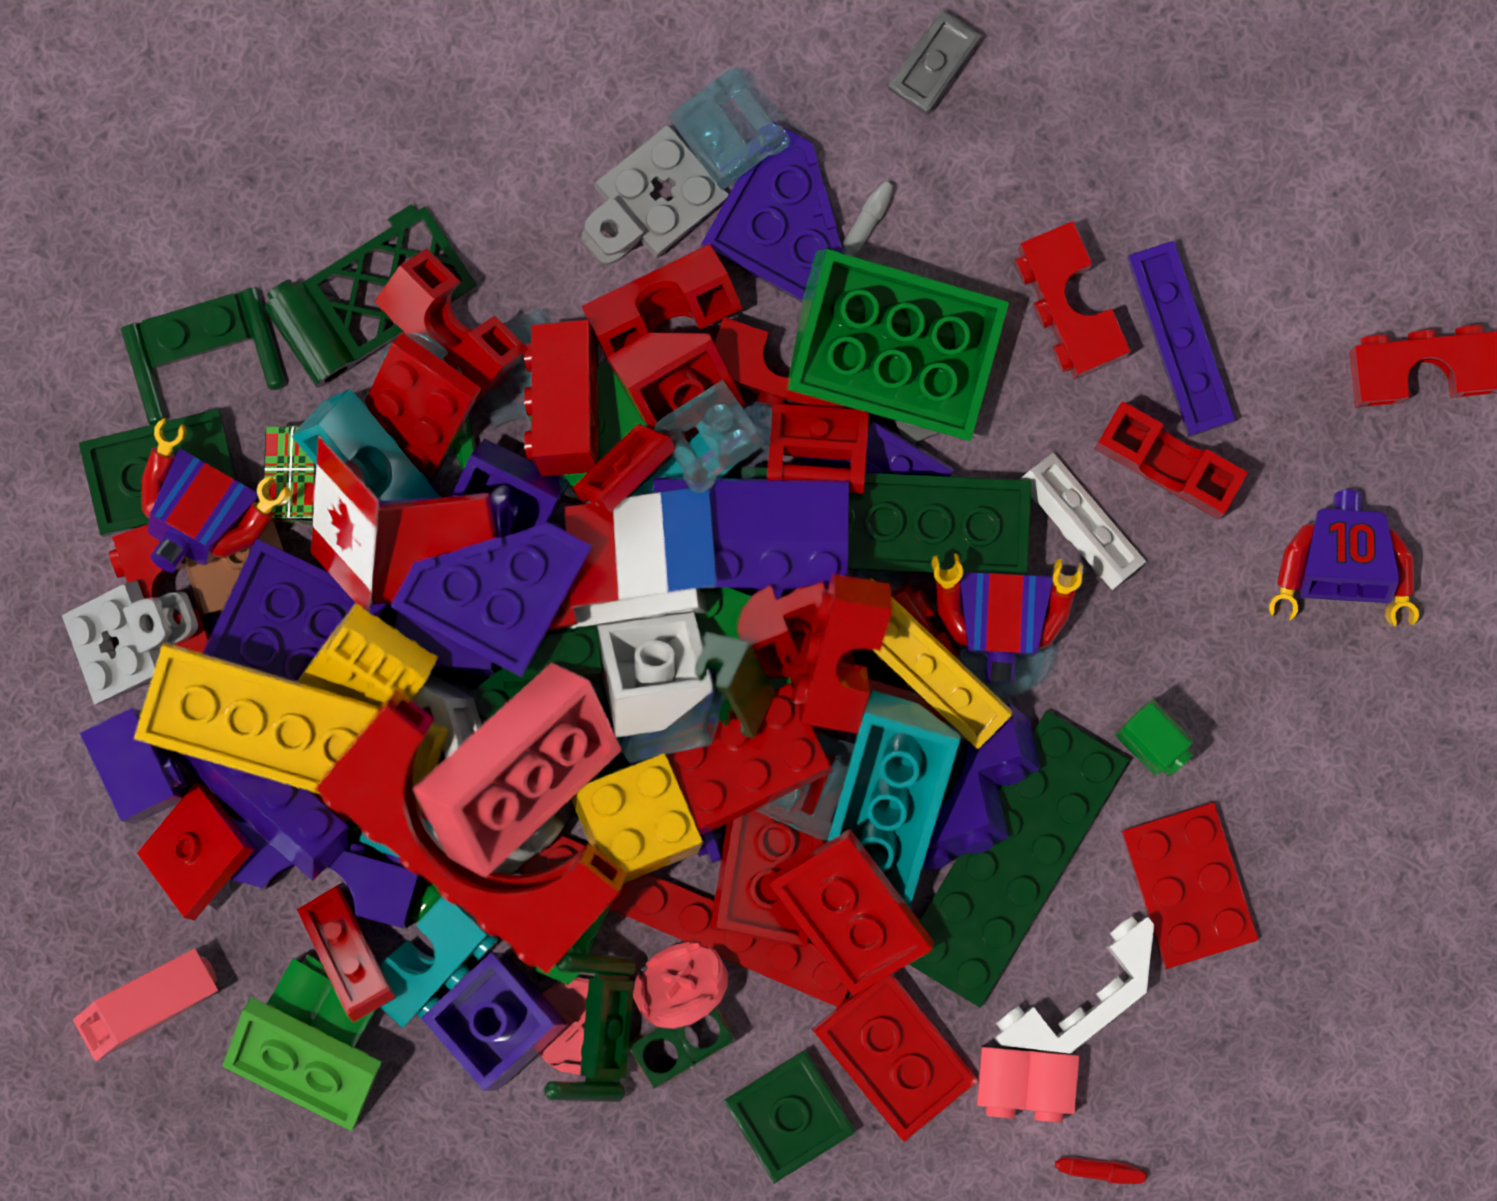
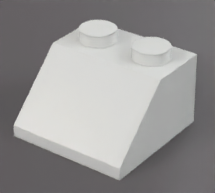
[598,612,712,737]

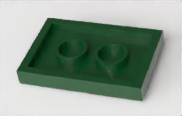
[79,408,237,537]

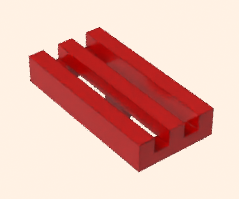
[573,424,676,513]

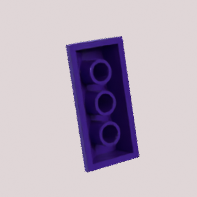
[653,477,849,589]

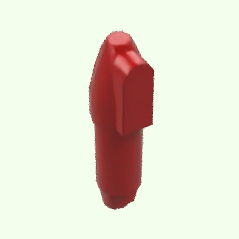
[1055,1157,1147,1184]

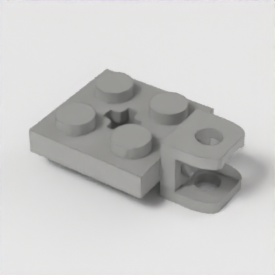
[581,124,728,266]
[62,581,198,705]

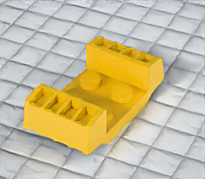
[297,603,438,707]

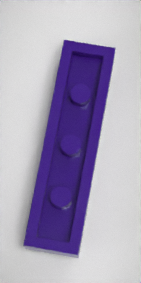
[1127,240,1235,437]

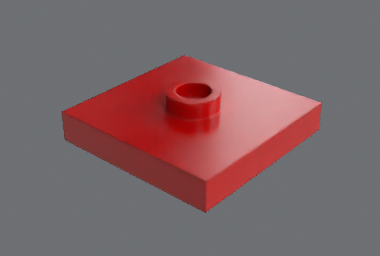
[137,782,254,921]

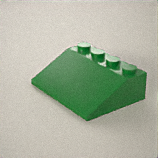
[787,249,1009,442]

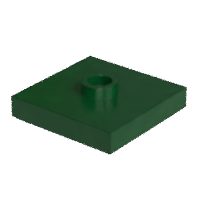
[723,1049,856,1184]

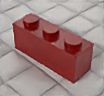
[524,320,599,477]

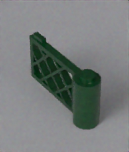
[264,204,477,388]

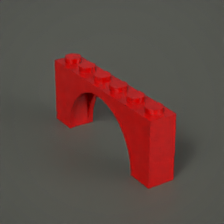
[315,689,627,974]

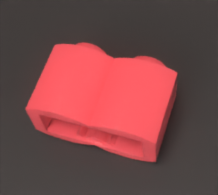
[976,1047,1079,1123]

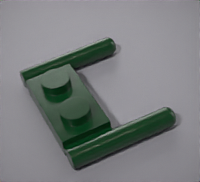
[120,287,286,425]
[544,952,636,1102]

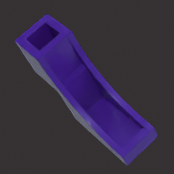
[922,703,1041,869]

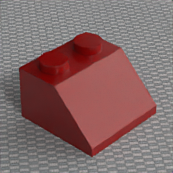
[607,333,745,446]

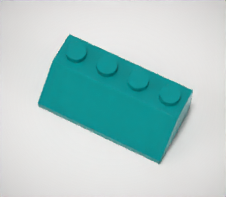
[828,690,961,908]

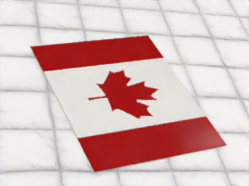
[311,436,378,613]

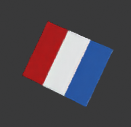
[565,485,716,607]

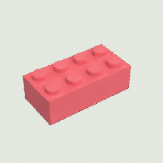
[413,663,622,878]

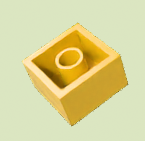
[572,753,703,883]

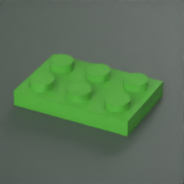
[222,997,382,1131]

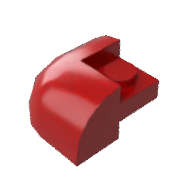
[737,582,855,685]

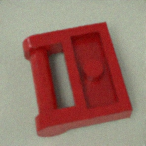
[767,403,869,494]

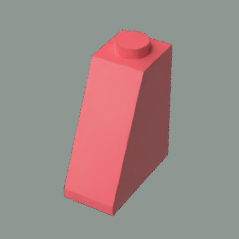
[73,948,218,1062]

